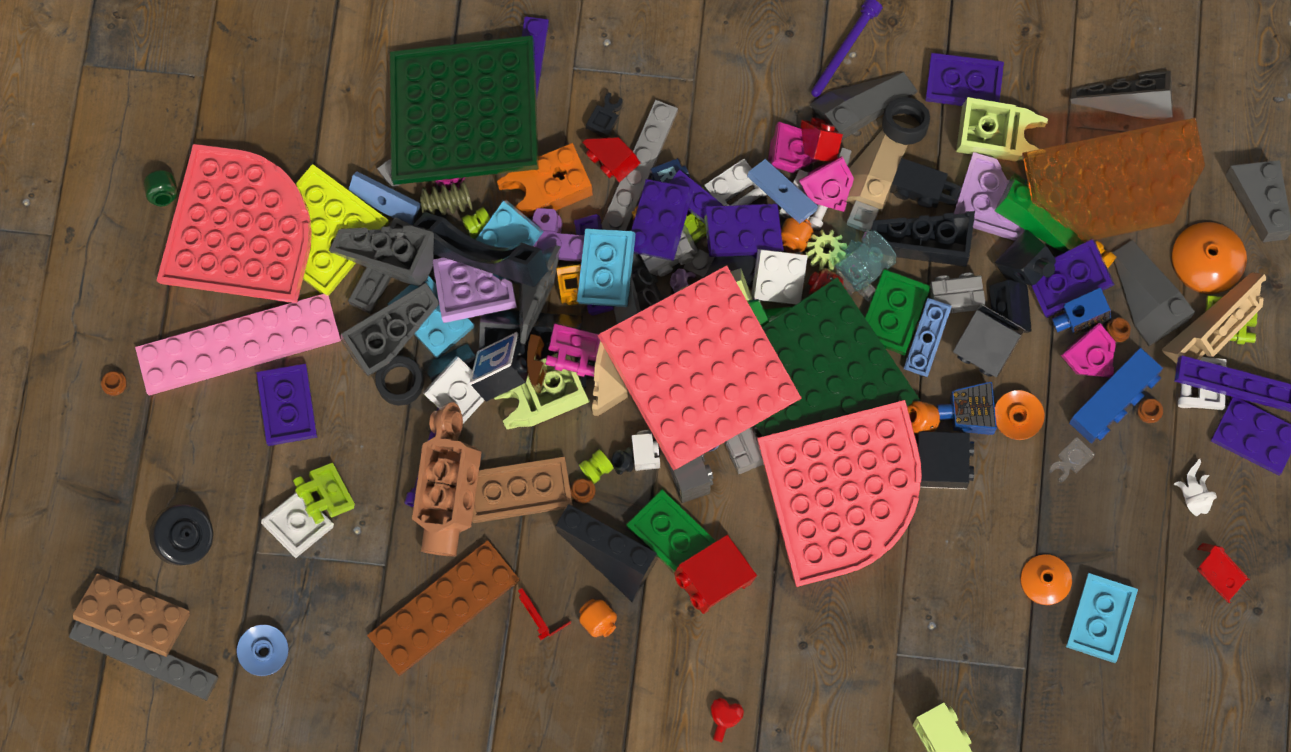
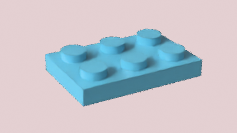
[476,200,544,280]
[577,229,636,307]
[388,276,474,358]
[1066,573,1138,663]

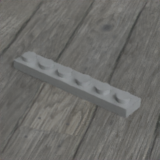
[602,100,678,231]

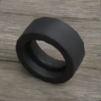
[882,97,931,145]
[375,356,424,406]

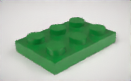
[865,269,931,356]
[627,490,716,572]

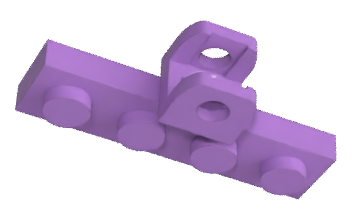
[532,208,584,262]

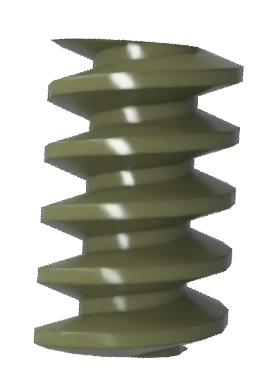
[420,181,473,216]

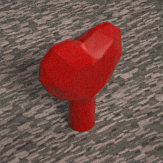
[711,698,744,743]

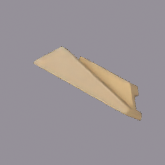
[1162,273,1266,363]

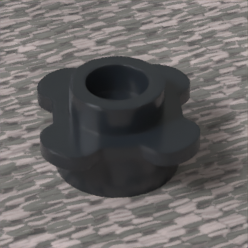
[611,447,634,475]

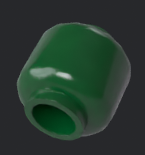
[144,170,177,207]

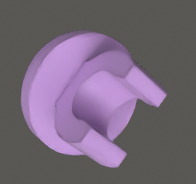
[670,269,696,293]

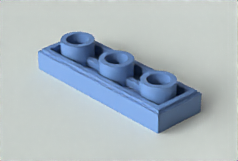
[747,159,818,224]
[349,172,421,225]
[904,298,952,377]

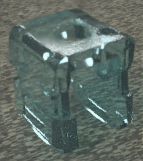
[834,230,897,292]

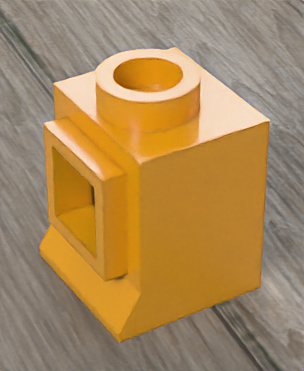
[556,264,581,305]

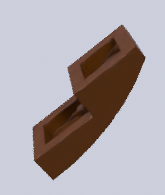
[527,334,547,393]

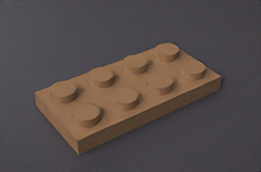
[472,457,573,523]
[73,574,190,657]

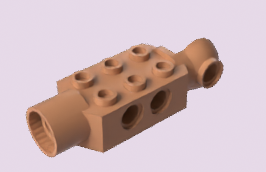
[412,402,481,557]

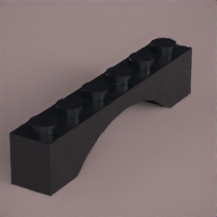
[413,212,549,287]

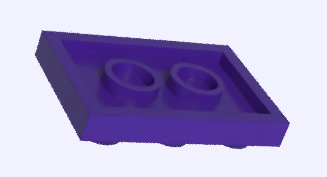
[925,53,1004,106]
[631,179,694,261]
[703,204,784,257]
[1032,239,1115,318]
[256,364,318,446]
[1211,397,1291,476]

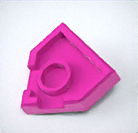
[768,122,818,173]
[798,156,854,212]
[1061,323,1116,378]

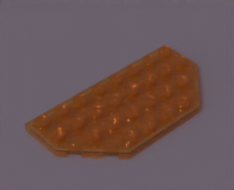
[1022,118,1205,242]

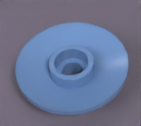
[237,625,289,676]

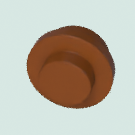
[1106,318,1131,342]
[101,371,127,396]
[1137,398,1163,423]
[570,478,596,504]

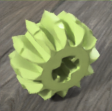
[806,230,847,271]

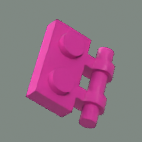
[545,324,600,377]

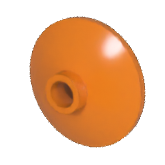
[995,390,1044,440]
[1021,554,1072,605]

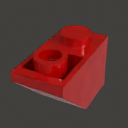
[801,117,843,162]
[582,137,641,183]

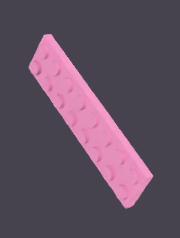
[135,294,341,396]

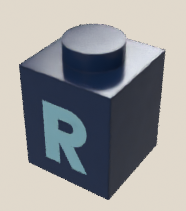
[650,158,690,183]

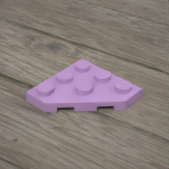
[954,152,1025,241]
[433,258,517,323]

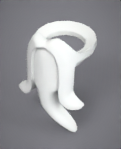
[1174,459,1217,516]

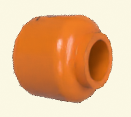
[781,217,814,253]
[907,401,940,434]
[579,599,617,637]

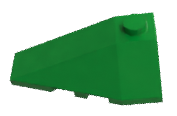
[995,173,1088,253]

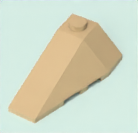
[846,119,914,214]
[592,341,629,416]

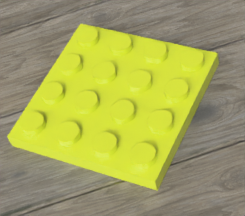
[296,164,389,296]

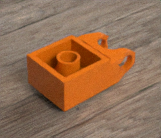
[497,143,593,217]

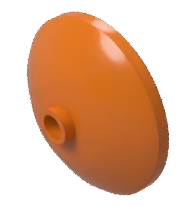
[1171,222,1247,294]

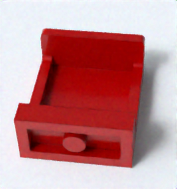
[674,535,757,614]

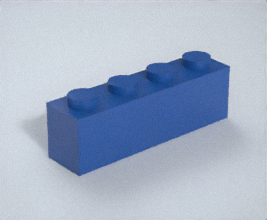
[1069,348,1163,444]

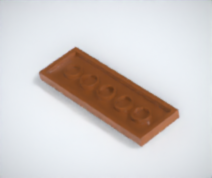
[367,540,520,676]

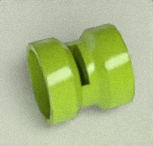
[461,207,490,239]
[579,449,614,484]

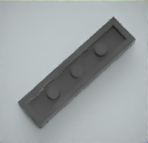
[348,217,413,314]

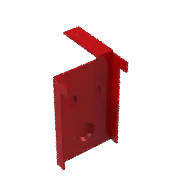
[1197,543,1250,603]
[518,588,571,640]

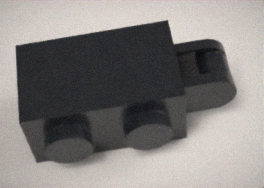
[890,158,962,208]

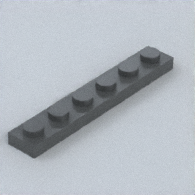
[69,621,218,701]

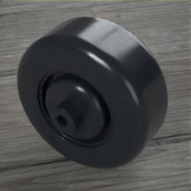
[149,504,214,566]

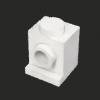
[632,430,660,471]

